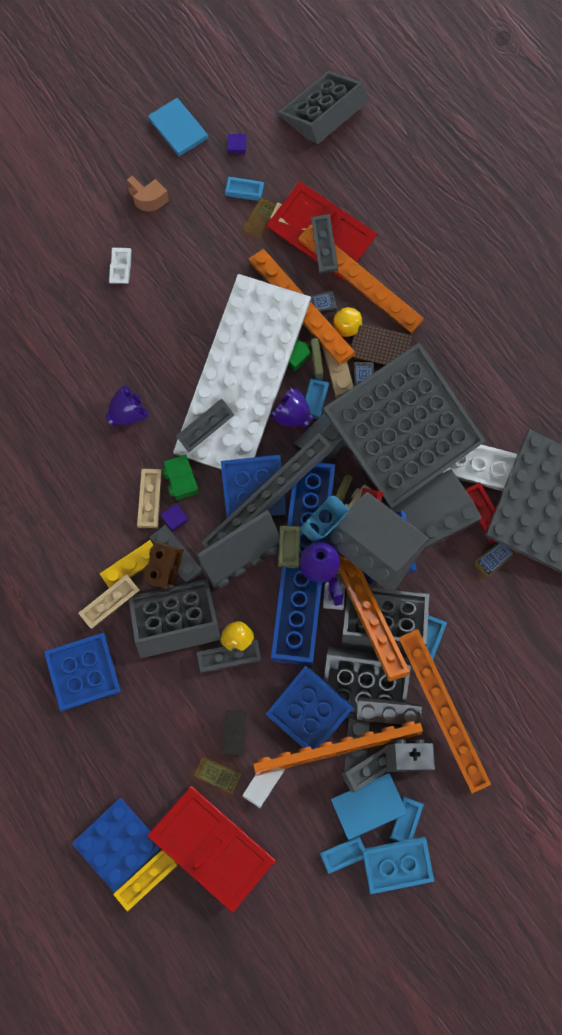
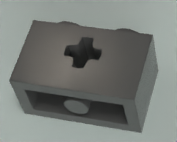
[385,740,435,772]

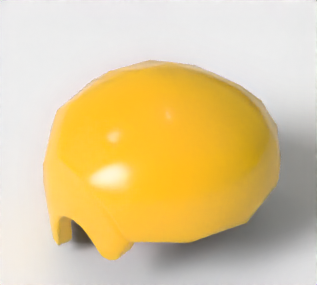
[333,307,362,337]
[221,621,254,651]

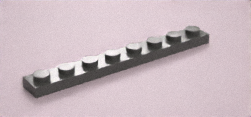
[201,433,334,548]

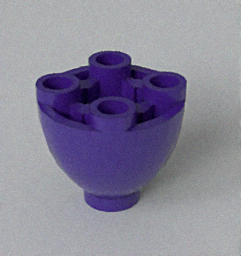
[105,385,149,427]
[270,387,314,429]
[299,541,340,583]

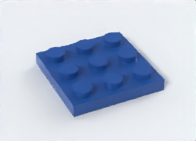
[221,455,286,518]
[44,633,122,712]
[266,666,354,749]
[72,798,160,893]

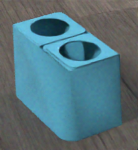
[299,496,350,543]

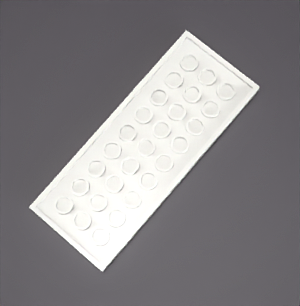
[173,274,311,470]

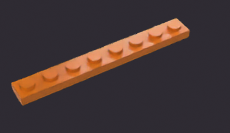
[298,224,424,334]
[249,249,355,366]
[336,550,410,682]
[398,628,491,793]
[253,721,423,776]

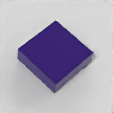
[228,134,247,153]
[161,503,189,532]
[328,577,343,606]

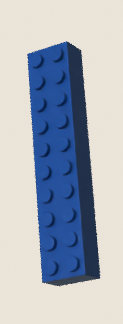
[271,463,335,667]

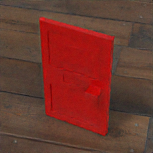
[266,181,378,280]
[147,786,276,913]

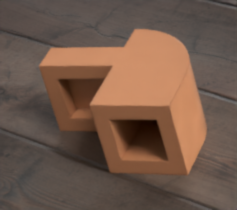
[127,175,169,211]

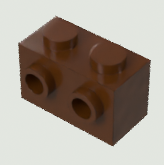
[143,542,184,589]

